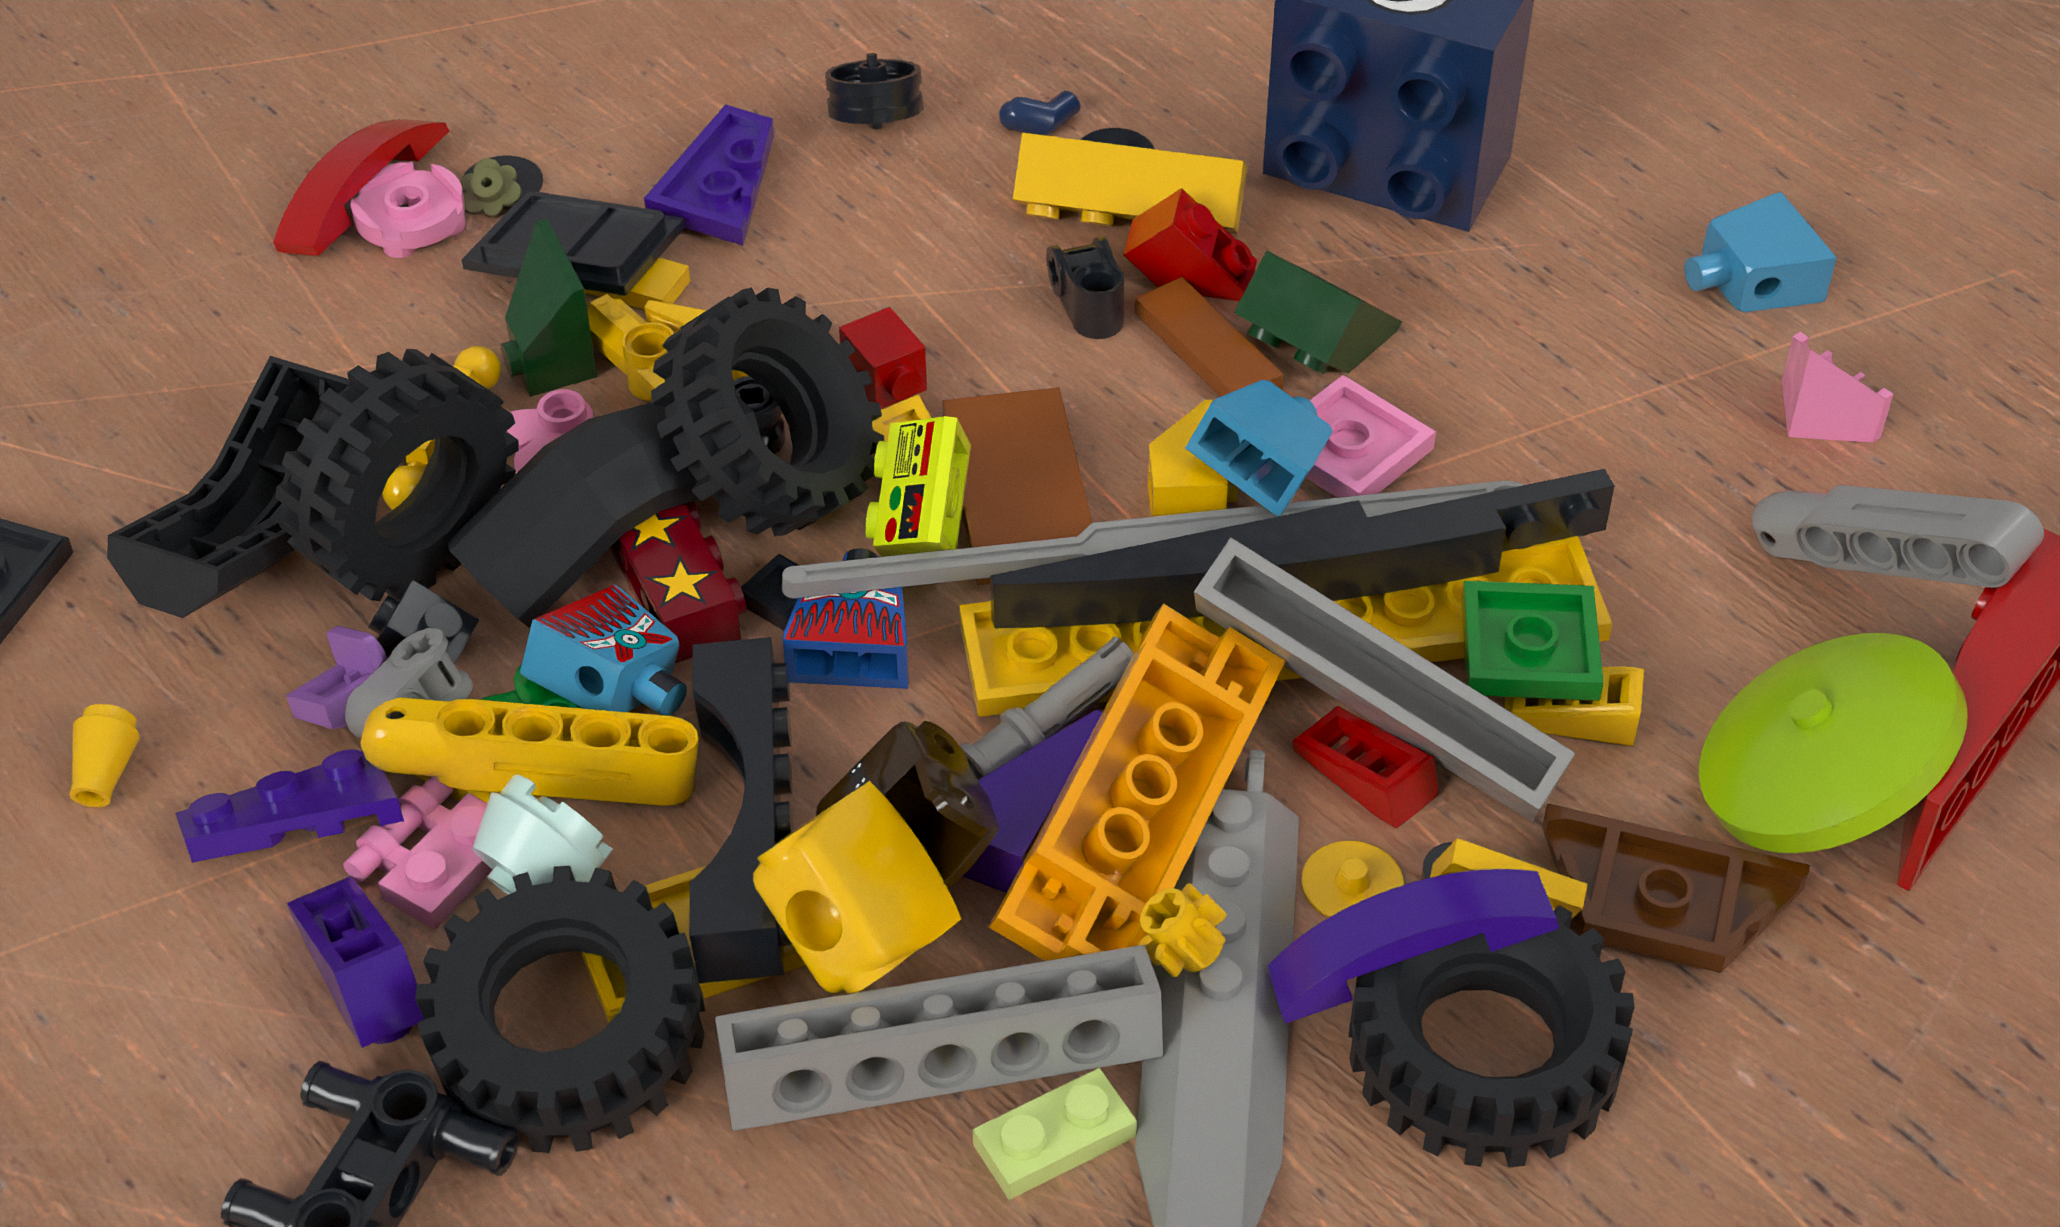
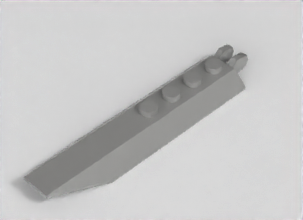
[1135,750,1299,1227]

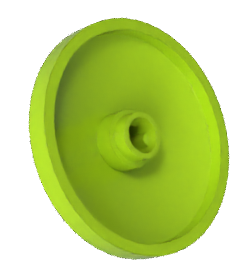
[1699,633,1968,853]

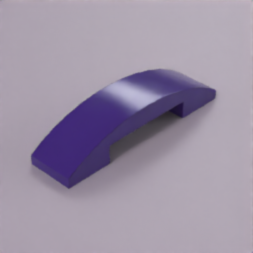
[1268,869,1560,1024]

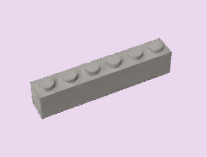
[1194,538,1575,823]

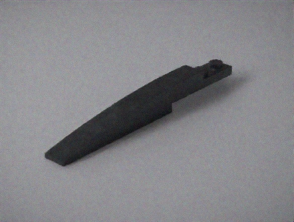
[990,469,1615,629]

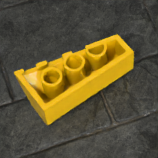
[1013,133,1248,234]

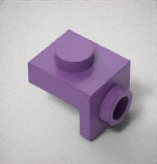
[286,626,387,729]

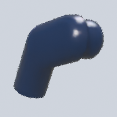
[999,90,1080,136]

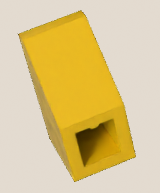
[1147,400,1238,517]

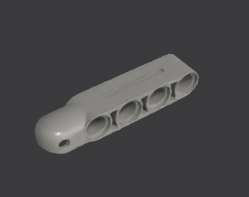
[1752,485,2044,588]

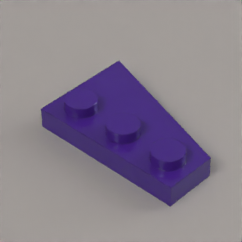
[644,104,774,246]
[175,749,404,863]

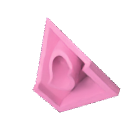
[1782,332,1893,443]

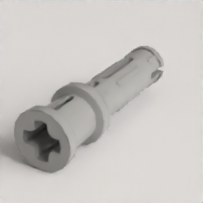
[960,637,1134,780]

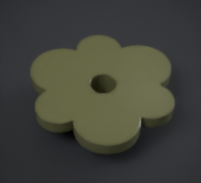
[460,158,522,218]

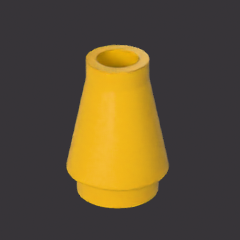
[69,704,140,808]

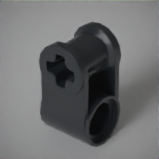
[1046,236,1124,339]

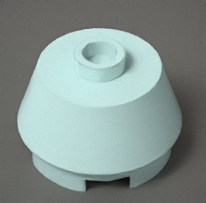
[472,774,613,895]

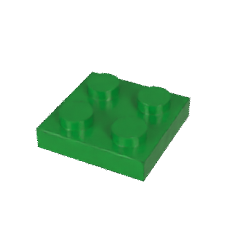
[1461,581,1603,701]

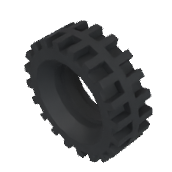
[651,287,884,536]
[276,349,519,602]
[415,866,705,1154]
[1348,905,1635,1168]

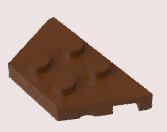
[1542,803,1810,973]

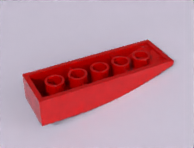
[1897,529,2060,891]

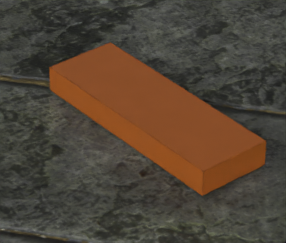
[1135,277,1284,397]

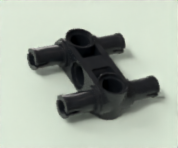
[221,1061,519,1227]

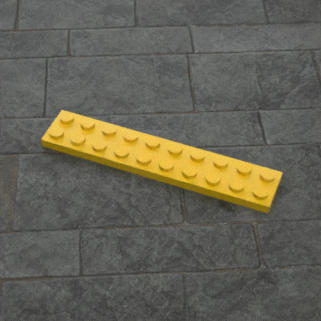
[959,536,1613,717]

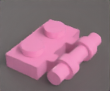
[343,777,493,929]

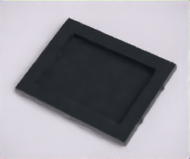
[461,192,685,296]

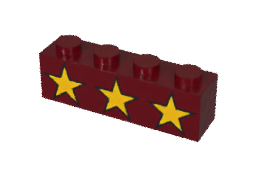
[610,501,746,664]

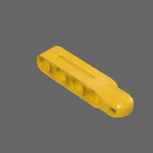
[360,697,699,806]

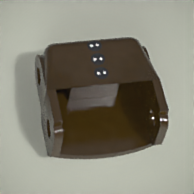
[816,721,999,890]

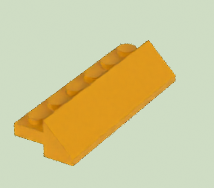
[989,604,1286,961]

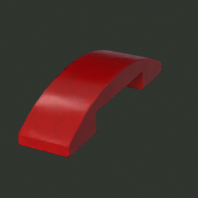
[273,119,450,256]

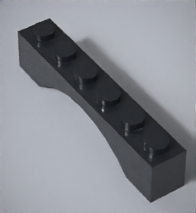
[689,637,794,983]

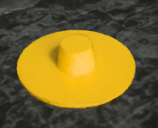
[1301,841,1404,918]

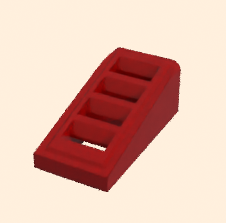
[1292,706,1439,828]

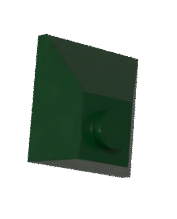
[501,219,597,397]

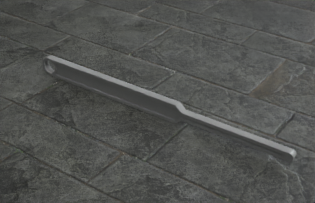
[782,481,1524,598]

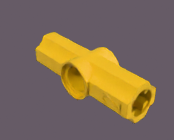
[587,294,674,401]

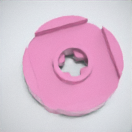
[350,162,466,258]

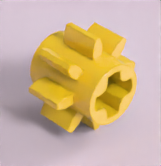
[1137,883,1227,977]

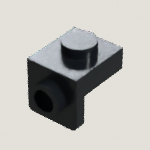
[368,580,479,664]

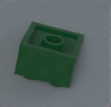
[1234,251,1403,374]

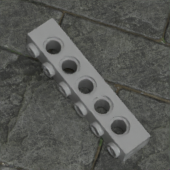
[715,945,1163,1131]

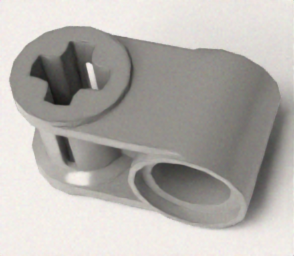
[345,628,474,738]

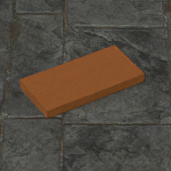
[942,387,1092,585]

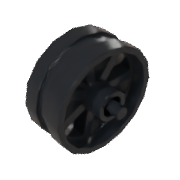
[825,53,923,129]

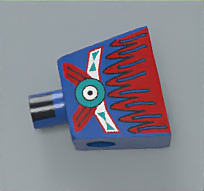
[783,548,909,689]

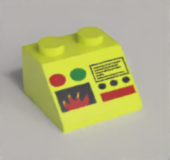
[866,416,971,557]

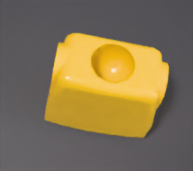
[753,781,961,994]

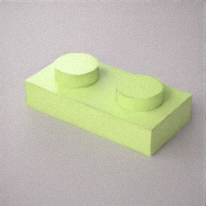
[973,1068,1137,1200]

